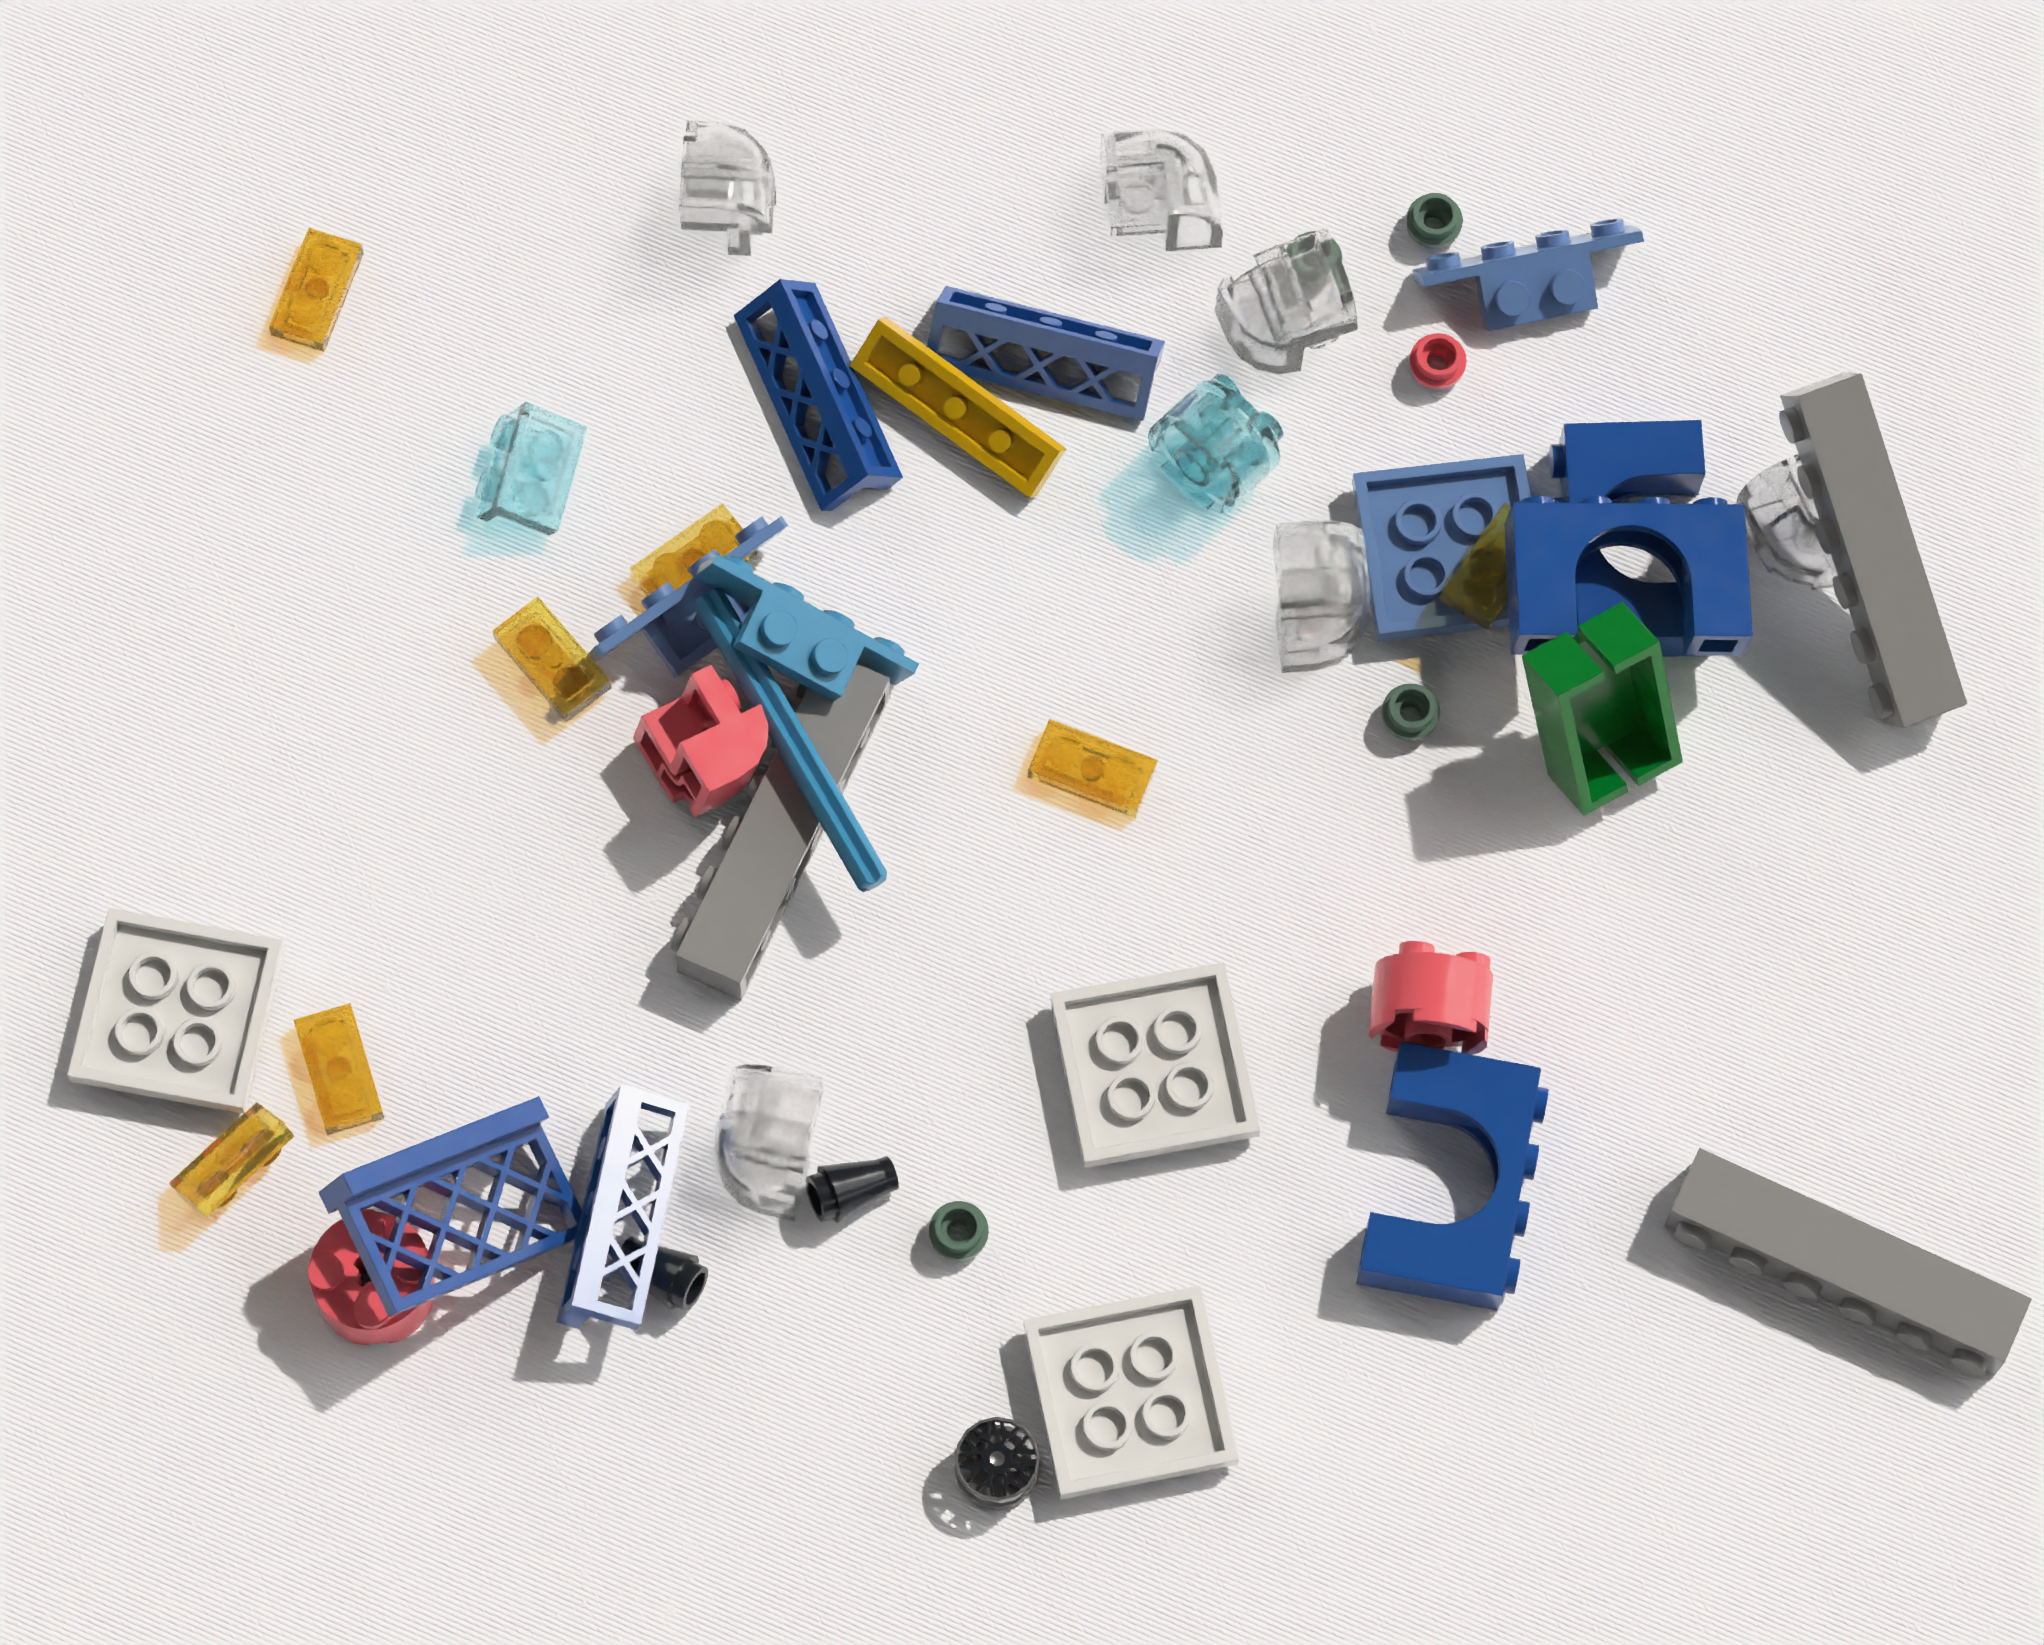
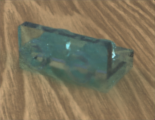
[475,401,588,536]

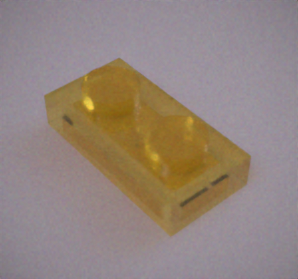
[269,228,364,352]
[1439,502,1511,631]
[630,503,758,596]
[492,596,612,723]
[1027,719,1158,818]
[293,1003,385,1136]
[169,1102,294,1218]

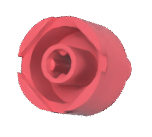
[1368,941,1493,1055]
[308,1209,435,1345]

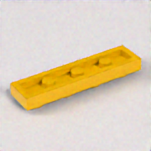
[850,317,1067,498]

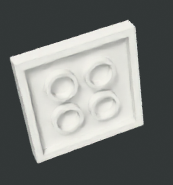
[67,907,285,1114]
[1050,962,1260,1168]
[1023,1285,1239,1500]

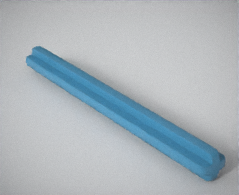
[696,588,887,892]

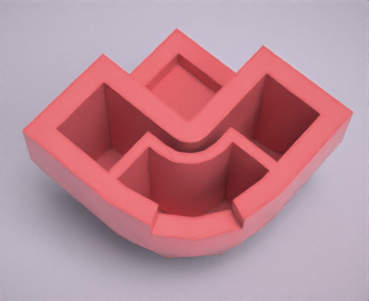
[633,665,768,818]

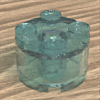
[1148,374,1284,513]

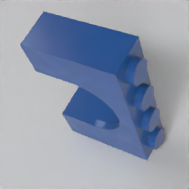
[1549,420,1706,657]
[1504,496,1753,656]
[1356,1042,1549,1311]

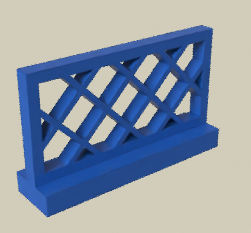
[318,1096,582,1318]

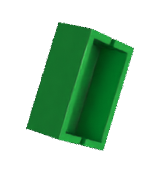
[1522,602,1683,816]

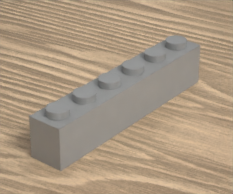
[1779,372,1968,728]
[671,664,890,1000]
[1664,1148,2032,1376]

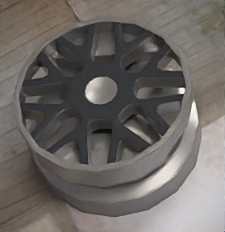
[954,1417,1040,1511]

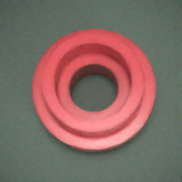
[1409,333,1467,389]

